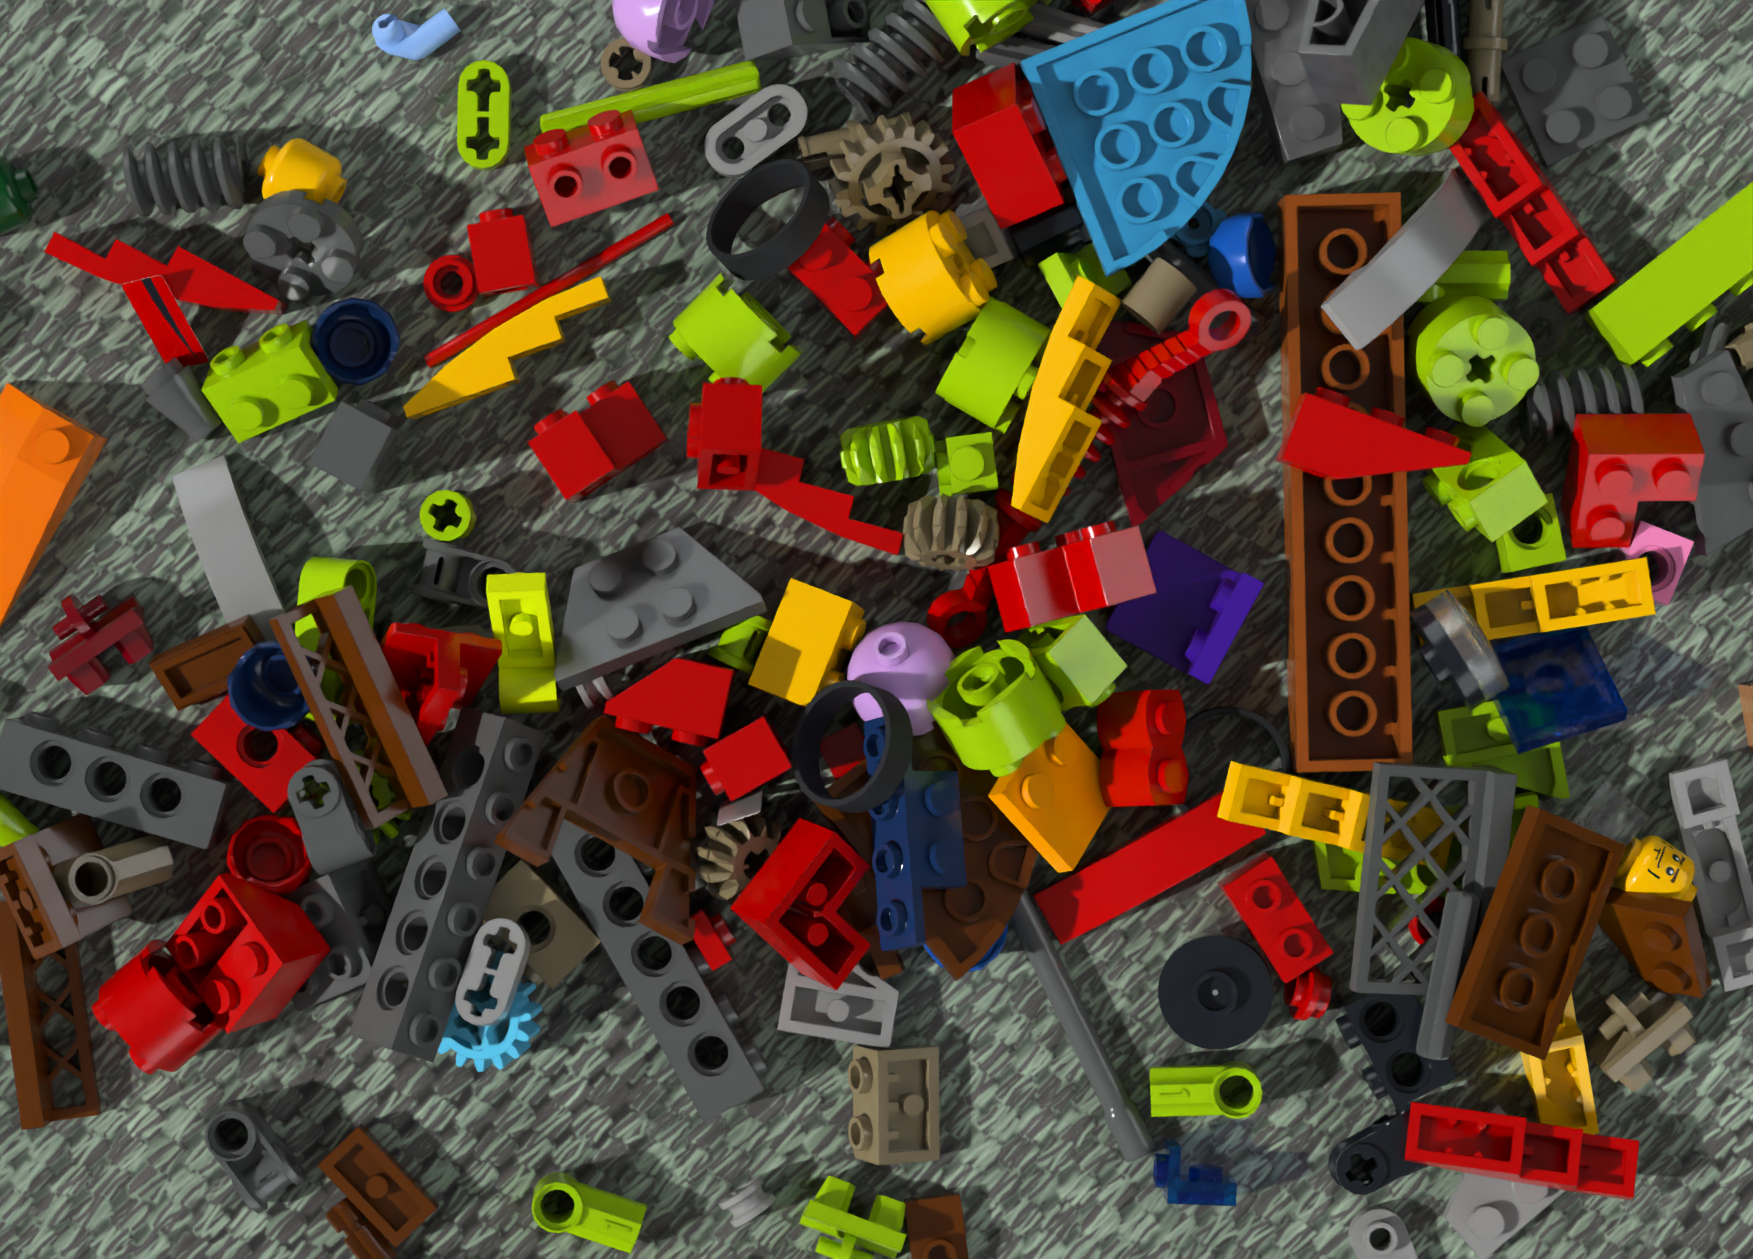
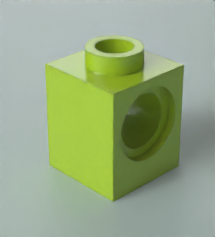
[1495,493,1567,573]

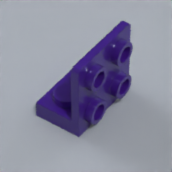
[1105,531,1264,685]

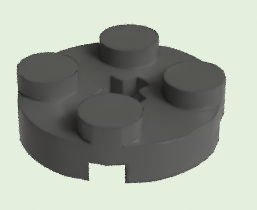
[243,190,363,301]

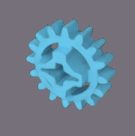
[438,951,542,1072]

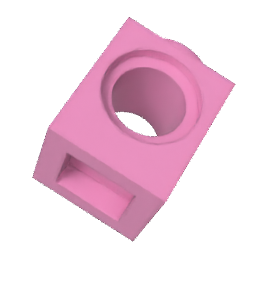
[1613,521,1694,606]

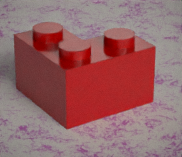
[952,62,1068,230]
[528,380,669,503]
[1561,414,1705,548]
[987,520,1157,633]
[730,818,871,991]

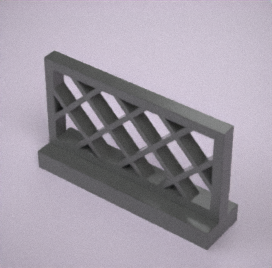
[1349,761,1517,995]

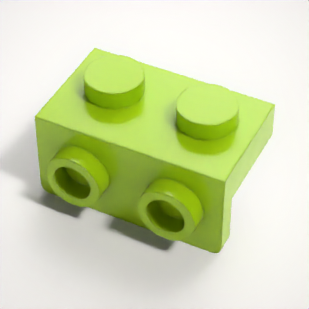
[202,320,339,443]

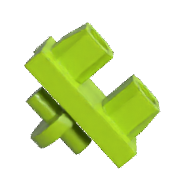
[799,1176,907,1259]

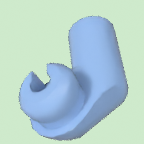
[372,8,461,60]

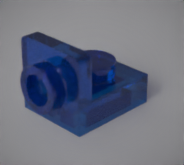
[1153,1140,1237,1206]

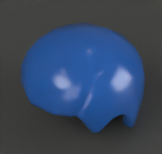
[1207,212,1276,299]

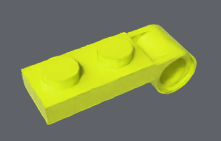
[486,572,561,715]

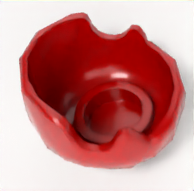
[227,814,313,897]

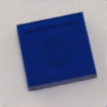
[1475,626,1627,754]

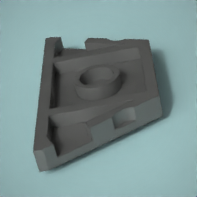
[554,527,768,691]

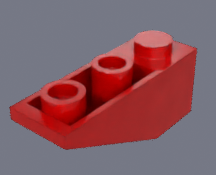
[1276,387,1472,481]

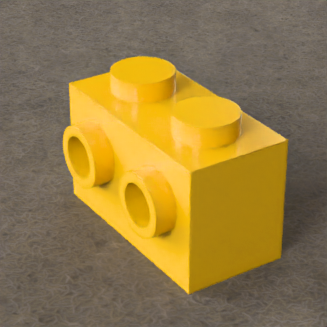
[748,578,866,708]

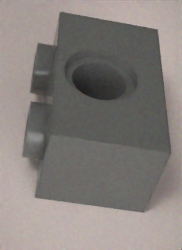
[308,398,407,493]

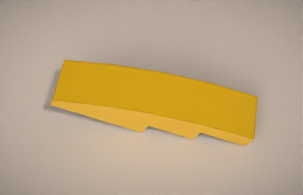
[403,276,612,420]
[1011,276,1121,523]
[1410,557,1656,647]
[1217,761,1453,870]
[1520,992,1599,1134]

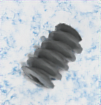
[833,0,957,124]
[123,136,249,217]
[1518,364,1645,444]

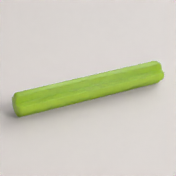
[540,61,762,133]

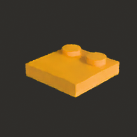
[988,722,1111,873]

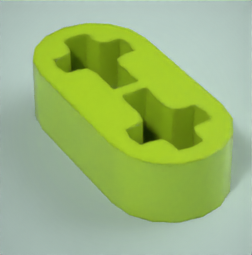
[457,60,512,171]

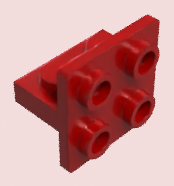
[379,622,502,748]

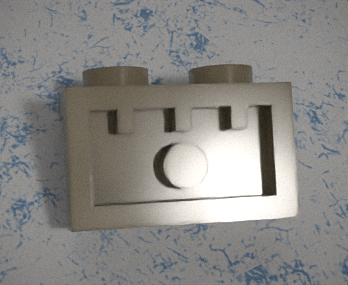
[848,1044,940,1165]

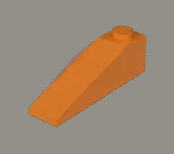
[0,383,107,629]

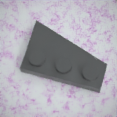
[1671,350,1753,556]

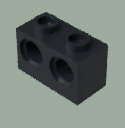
[1335,974,1457,1109]

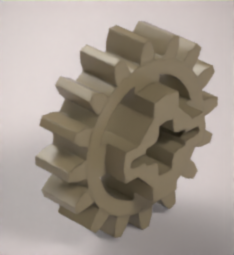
[828,113,955,236]

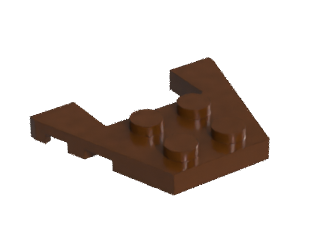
[494,715,697,945]

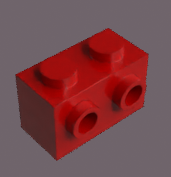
[524,109,659,227]
[785,216,890,340]
[687,377,762,491]

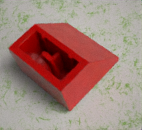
[604,656,737,747]
[165,873,331,1034]

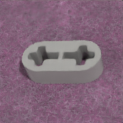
[455,918,531,1027]

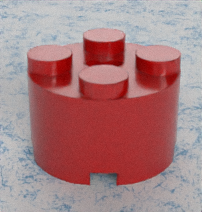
[92,939,224,1075]

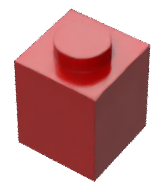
[467,208,540,297]

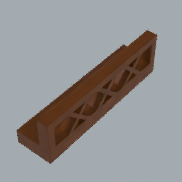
[268,585,448,830]
[0,898,101,1130]

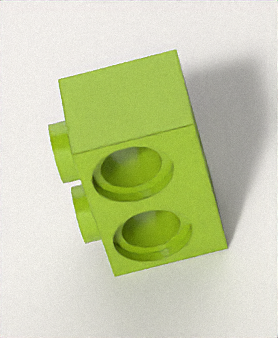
[1421,422,1548,543]

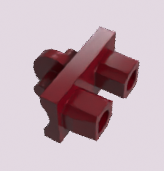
[48,594,154,695]

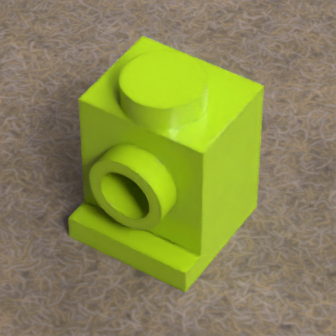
[935,432,999,496]

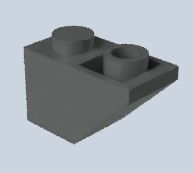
[735,0,870,61]

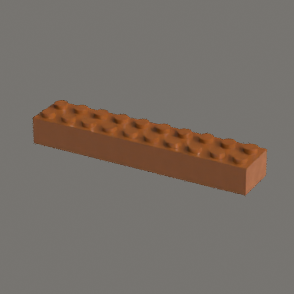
[1277,192,1413,773]

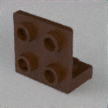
[0,813,133,960]

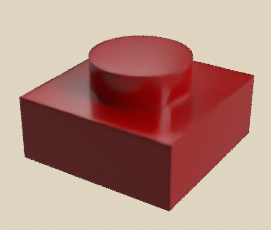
[689,906,737,971]

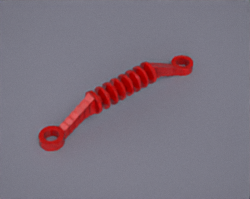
[926,289,1251,648]

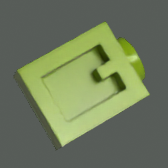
[1038,243,1132,308]

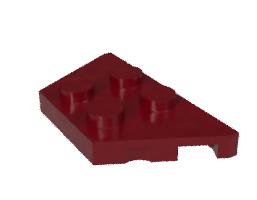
[1096,320,1228,527]

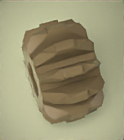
[902,494,1000,572]
[694,813,784,905]

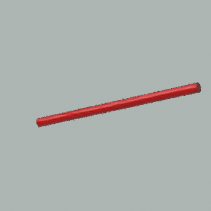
[423,213,674,368]

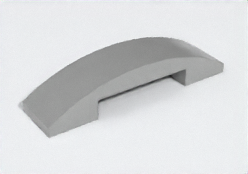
[1321,168,1487,351]
[172,455,295,640]
[1669,758,1753,992]

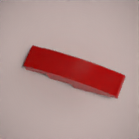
[1449,91,1620,315]
[44,232,288,315]
[755,448,903,556]
[1032,790,1267,945]
[1404,1102,1639,1200]

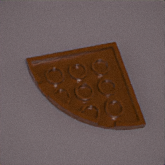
[813,720,1038,981]

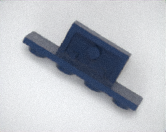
[863,717,967,951]

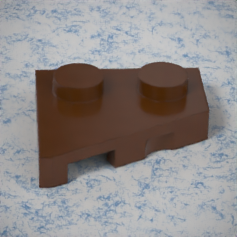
[1598,887,1712,999]

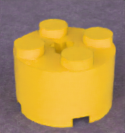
[869,209,998,345]

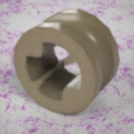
[600,38,653,92]

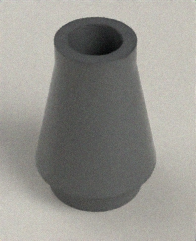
[140,357,223,443]

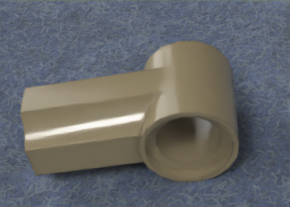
[1120,257,1197,335]
[53,834,174,909]

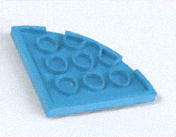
[1020,0,1252,278]

